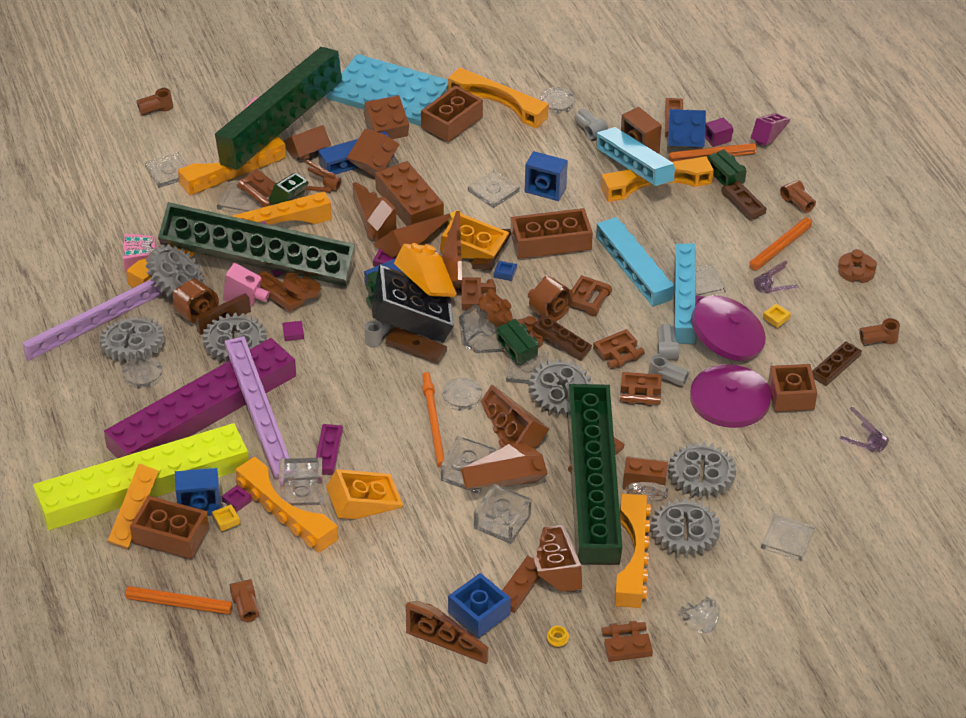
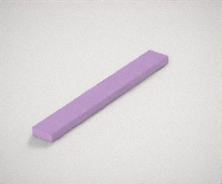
[22,280,163,361]
[224,336,294,479]

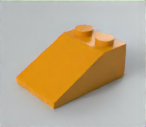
[440,213,509,259]
[394,243,457,297]
[326,469,403,519]

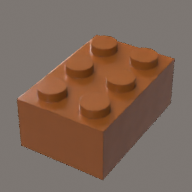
[421,85,483,142]
[130,495,209,559]

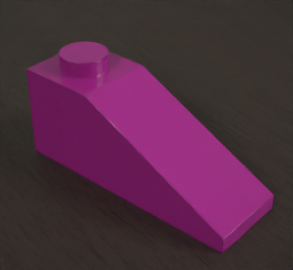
[750,113,791,146]

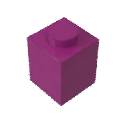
[705,117,734,147]

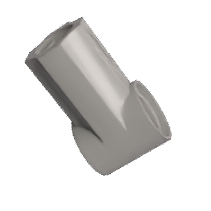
[575,108,608,140]
[365,320,394,347]
[657,324,679,359]
[648,354,689,386]

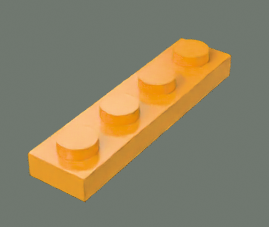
[108,463,159,550]

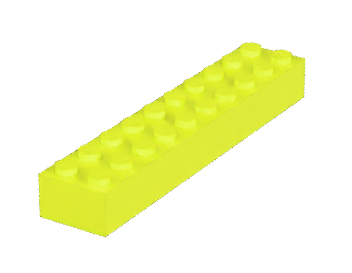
[33,423,249,530]

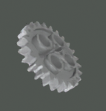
[145,244,205,298]
[202,313,267,363]
[99,316,165,363]
[528,358,594,418]
[668,442,736,498]
[651,498,721,557]

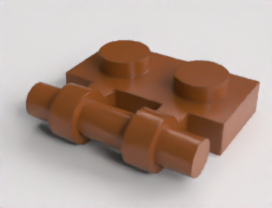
[462,277,496,310]
[593,329,645,369]
[620,372,662,406]
[601,621,653,662]

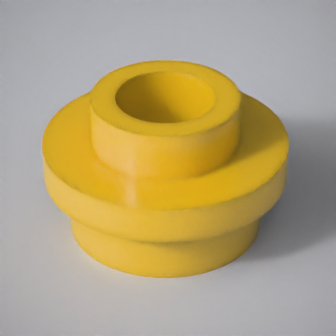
[547,625,569,647]

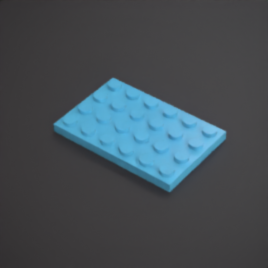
[326,54,448,126]

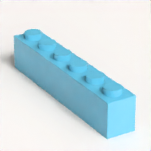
[597,127,675,186]
[596,217,675,307]
[675,244,696,344]

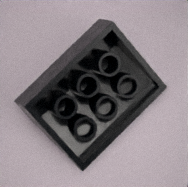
[372,265,454,343]

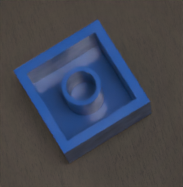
[667,109,706,147]
[525,151,568,201]
[175,468,221,516]
[448,573,511,638]

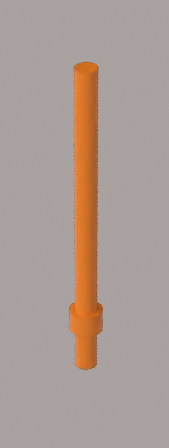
[422,372,445,467]

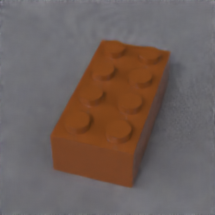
[375,161,444,226]
[510,208,593,259]

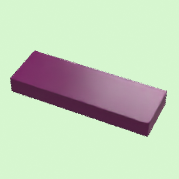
[313,424,343,475]

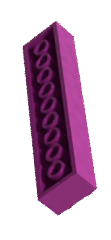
[104,338,296,458]

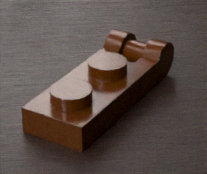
[721,181,767,220]

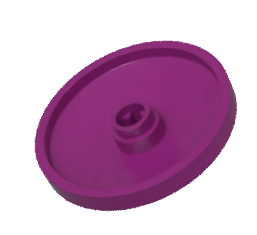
[691,295,766,361]
[690,364,771,428]

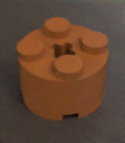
[528,275,573,322]
[173,278,219,324]

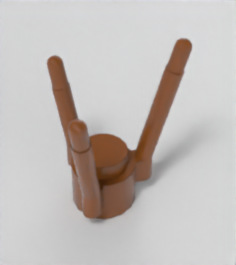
[305,160,342,193]

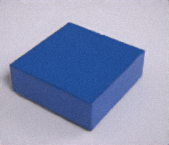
[494,260,517,281]

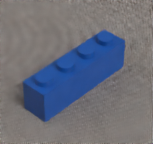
[318,131,394,175]

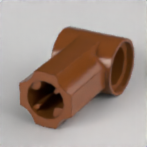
[136,88,173,115]
[780,180,816,213]
[859,318,900,344]
[229,579,259,623]

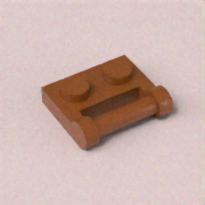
[237,168,276,207]
[568,275,613,316]

